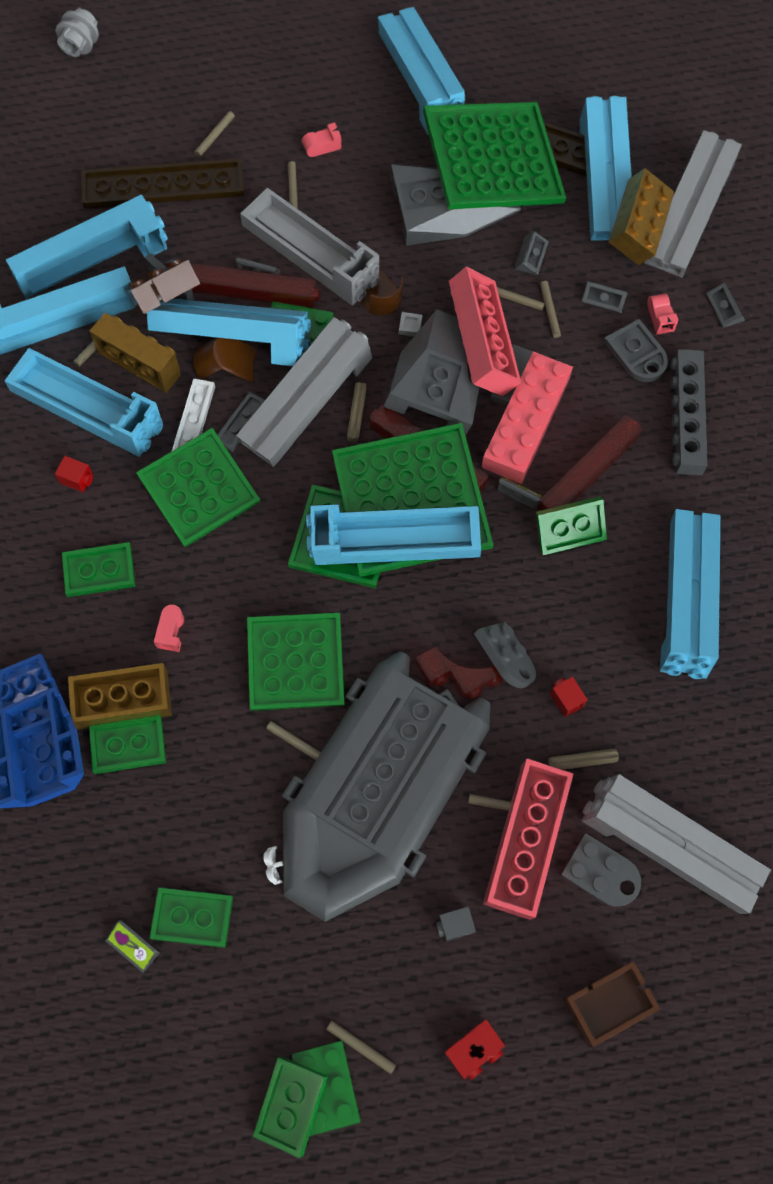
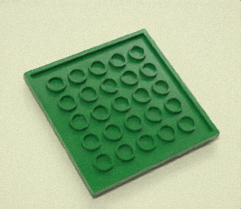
[423,102,566,210]
[332,423,494,577]

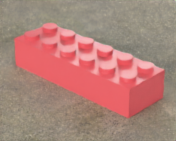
[449,266,521,396]
[482,351,573,484]
[483,759,573,920]

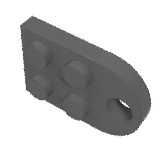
[604,319,668,382]
[474,622,536,688]
[561,833,641,907]

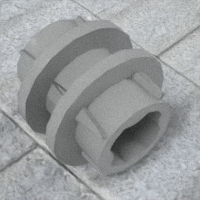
[56,8,99,58]

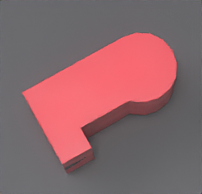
[302,122,342,157]
[647,293,679,335]
[154,605,184,652]

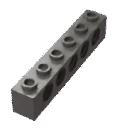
[670,349,708,475]

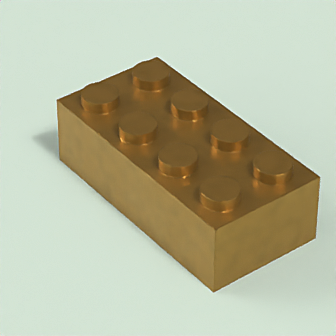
[609,168,674,265]
[89,313,181,393]
[68,663,172,730]

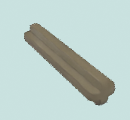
[347,382,367,442]
[548,749,619,770]

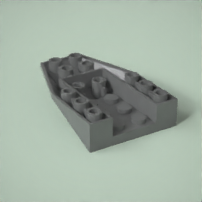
[391,164,521,246]
[384,309,480,435]

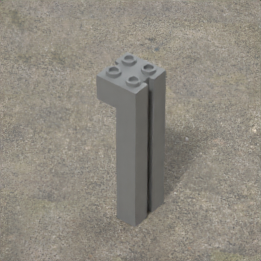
[644,130,742,278]
[240,188,380,306]
[236,317,372,467]
[581,774,771,914]

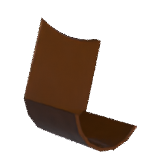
[360,269,403,316]
[193,337,258,382]

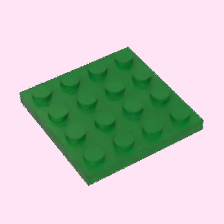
[136,428,260,548]
[288,485,380,588]
[247,613,344,711]

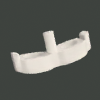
[264,846,284,885]

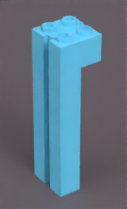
[378,7,465,135]
[580,96,631,240]
[6,195,168,299]
[0,266,134,355]
[147,299,311,366]
[5,348,163,457]
[306,505,481,565]
[660,509,720,679]

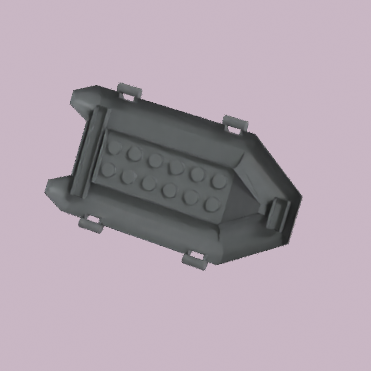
[281,651,491,922]

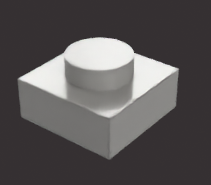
[399,312,423,337]

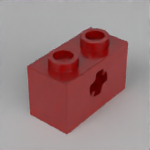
[444,1020,505,1080]

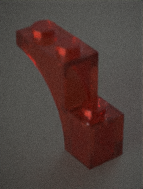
[415,647,503,699]

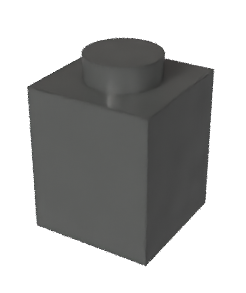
[436,907,476,942]

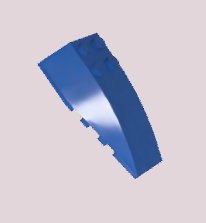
[0,653,84,808]

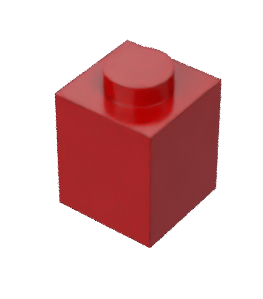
[55,456,93,492]
[550,676,588,717]

